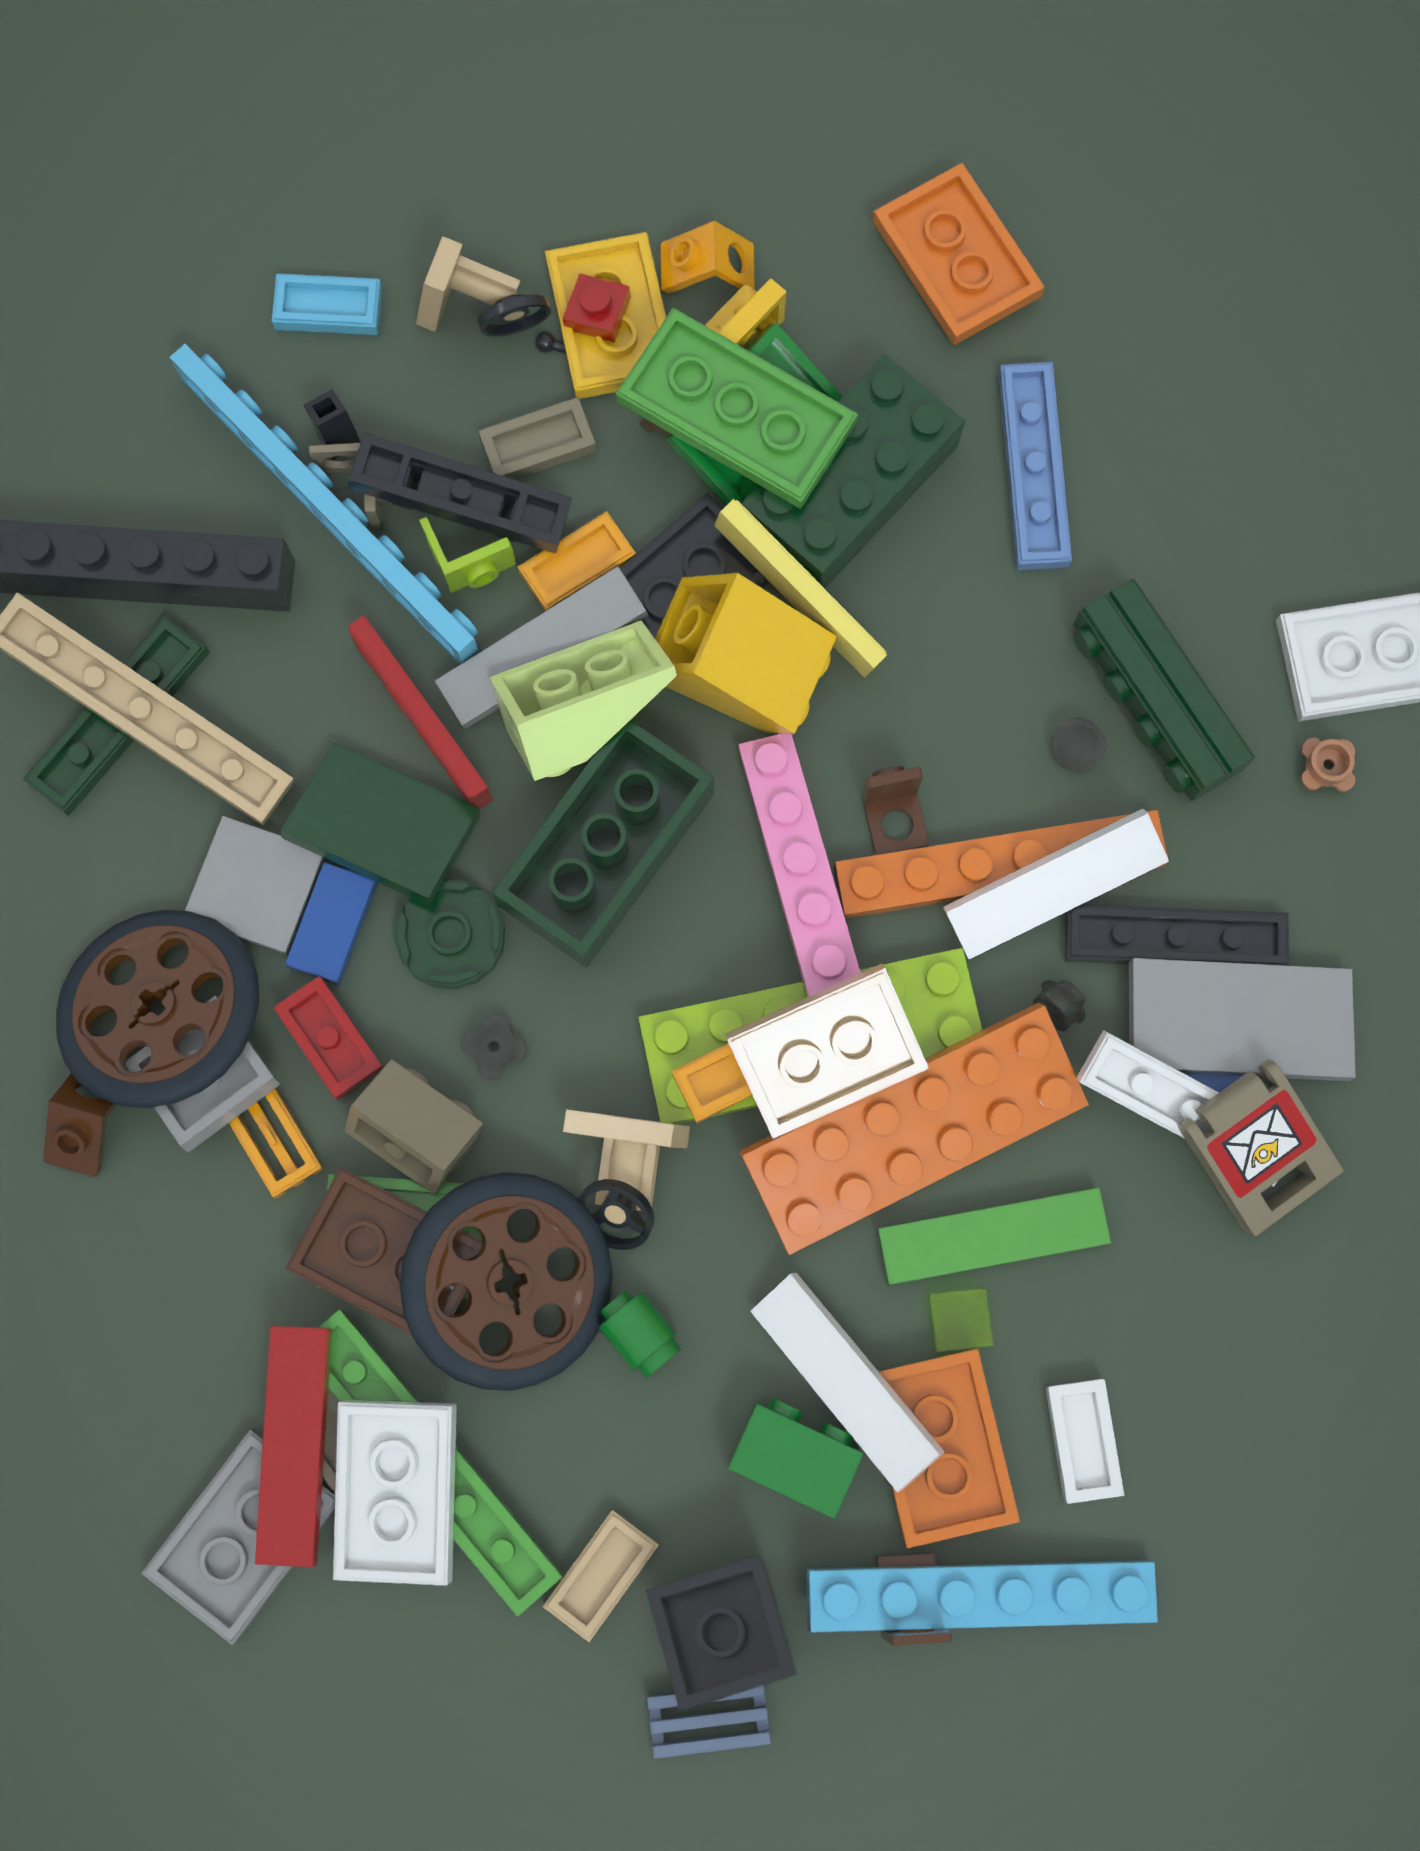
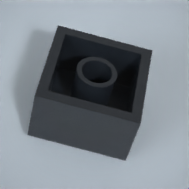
[646,1554,798,1711]

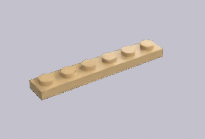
[0,593,294,826]

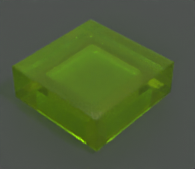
[928,1288,993,1352]

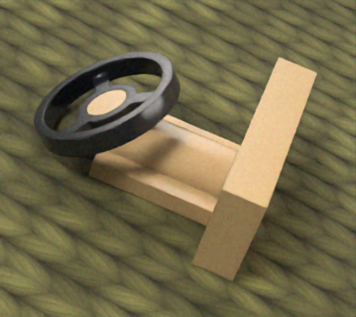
[416,236,551,337]
[563,1109,690,1250]

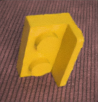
[704,278,787,349]

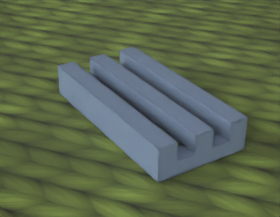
[647,1686,771,1759]

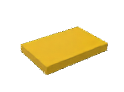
[545,232,666,399]

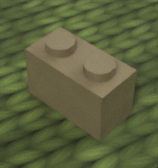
[344,1059,483,1195]

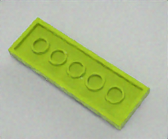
[638,948,982,1124]

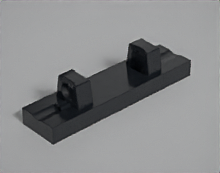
[348,432,572,554]

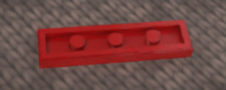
[348,615,493,809]
[255,1325,332,1567]

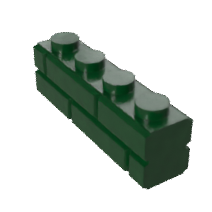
[1073,579,1256,802]

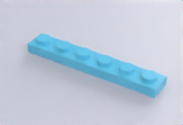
[806,1560,1158,1632]

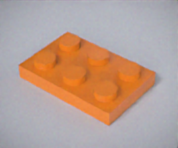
[872,163,1045,346]
[878,1349,1020,1548]

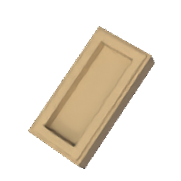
[543,1509,659,1642]

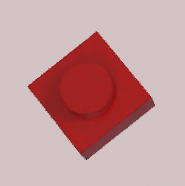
[563,273,631,342]

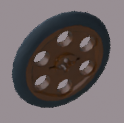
[56,910,259,1108]
[400,1172,613,1391]

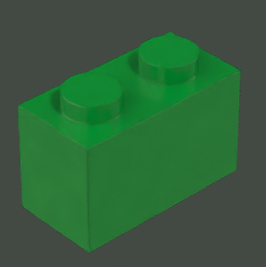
[727,1397,863,1519]

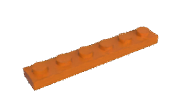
[834,810,1169,919]

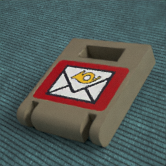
[1178,1059,1344,1237]

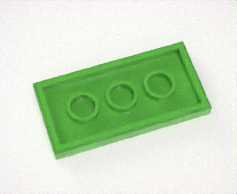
[615,308,858,509]

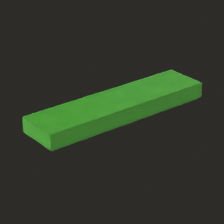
[877,1188,1111,1285]

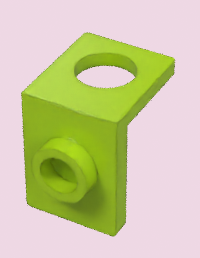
[419,517,516,593]

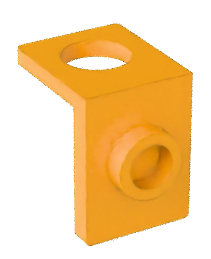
[661,221,755,294]

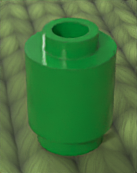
[598,1290,681,1379]

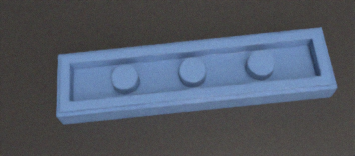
[998,362,1072,571]

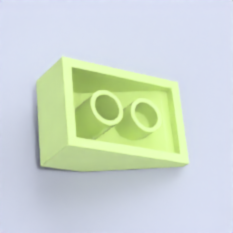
[489,621,677,781]

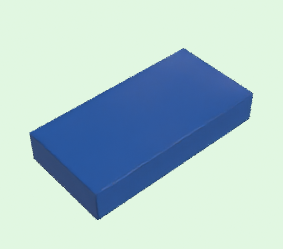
[285,862,378,985]

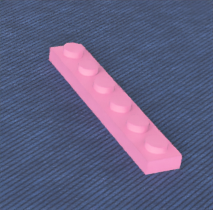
[738,734,861,997]

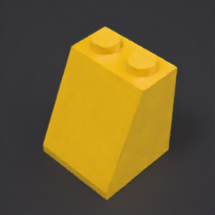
[655,573,837,734]

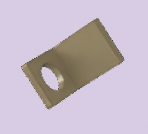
[309,443,386,530]

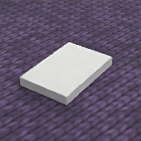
[1276,592,1420,722]
[333,1400,457,1585]

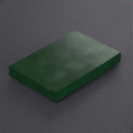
[281,743,480,906]

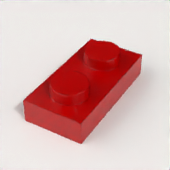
[273,976,384,1101]

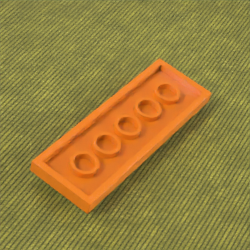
[739,1002,1089,1255]

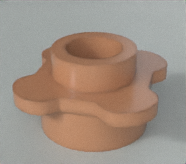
[1300,738,1356,792]

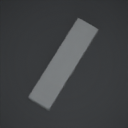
[435,566,648,729]

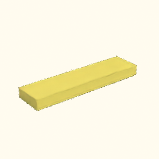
[714,499,887,678]

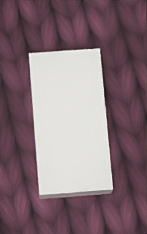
[1045,1379,1124,1504]

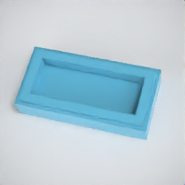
[272,273,383,335]

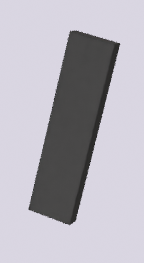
[1065,905,1289,966]

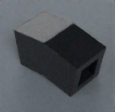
[303,389,361,460]

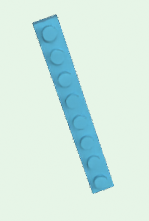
[169,344,479,665]

